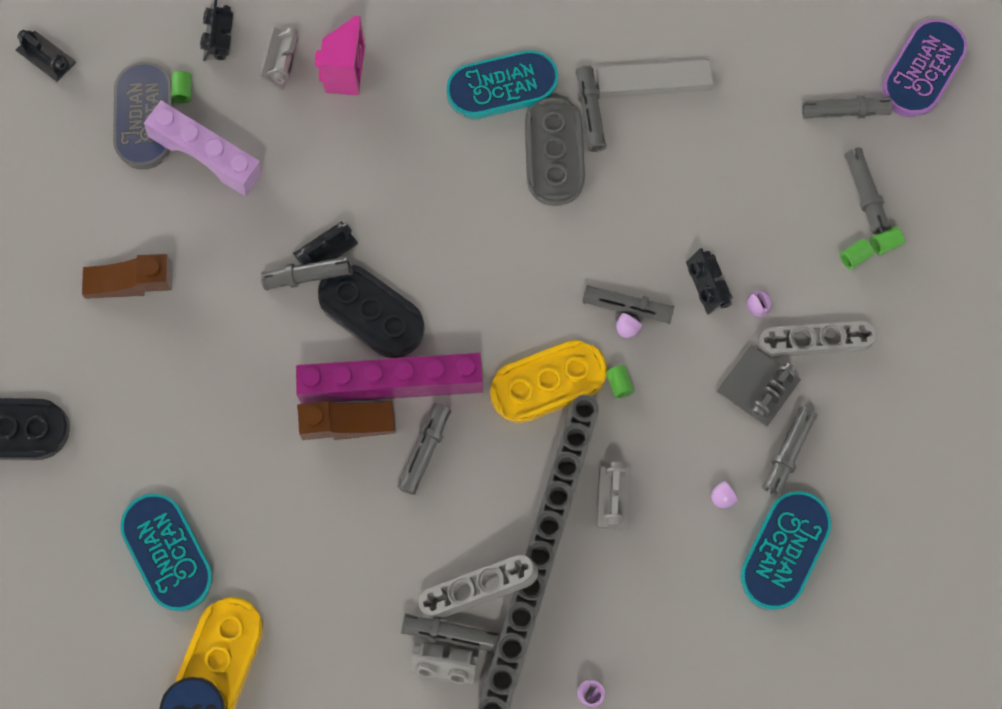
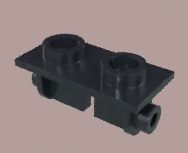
[200,0,233,61]
[16,29,77,82]
[293,221,358,265]
[686,248,733,315]

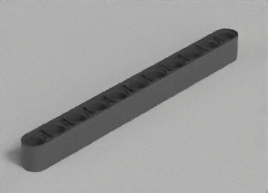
[478,394,599,709]

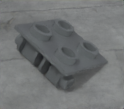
[717,345,801,427]

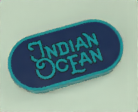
[446,50,558,119]
[740,491,831,611]
[120,494,213,612]

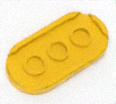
[490,340,607,423]
[175,597,263,709]

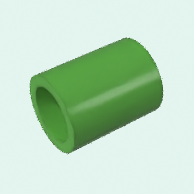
[171,71,192,103]
[870,226,905,256]
[840,238,874,270]
[606,365,635,399]

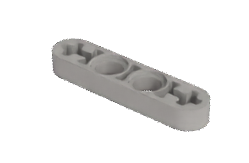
[757,321,877,357]
[419,555,538,619]

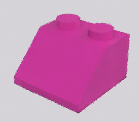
[315,16,366,95]

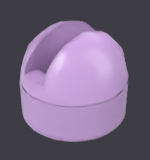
[747,291,772,317]
[616,313,643,339]
[711,481,738,508]
[577,680,605,707]

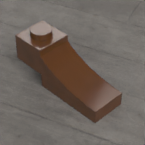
[82,254,172,299]
[297,401,395,441]

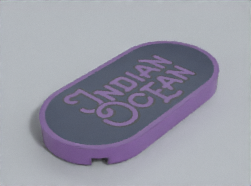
[882,19,967,117]

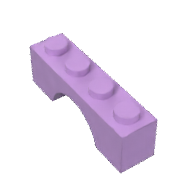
[144,101,262,197]

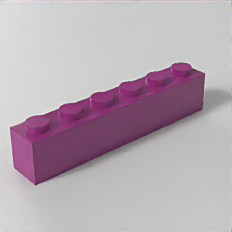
[296,353,483,404]

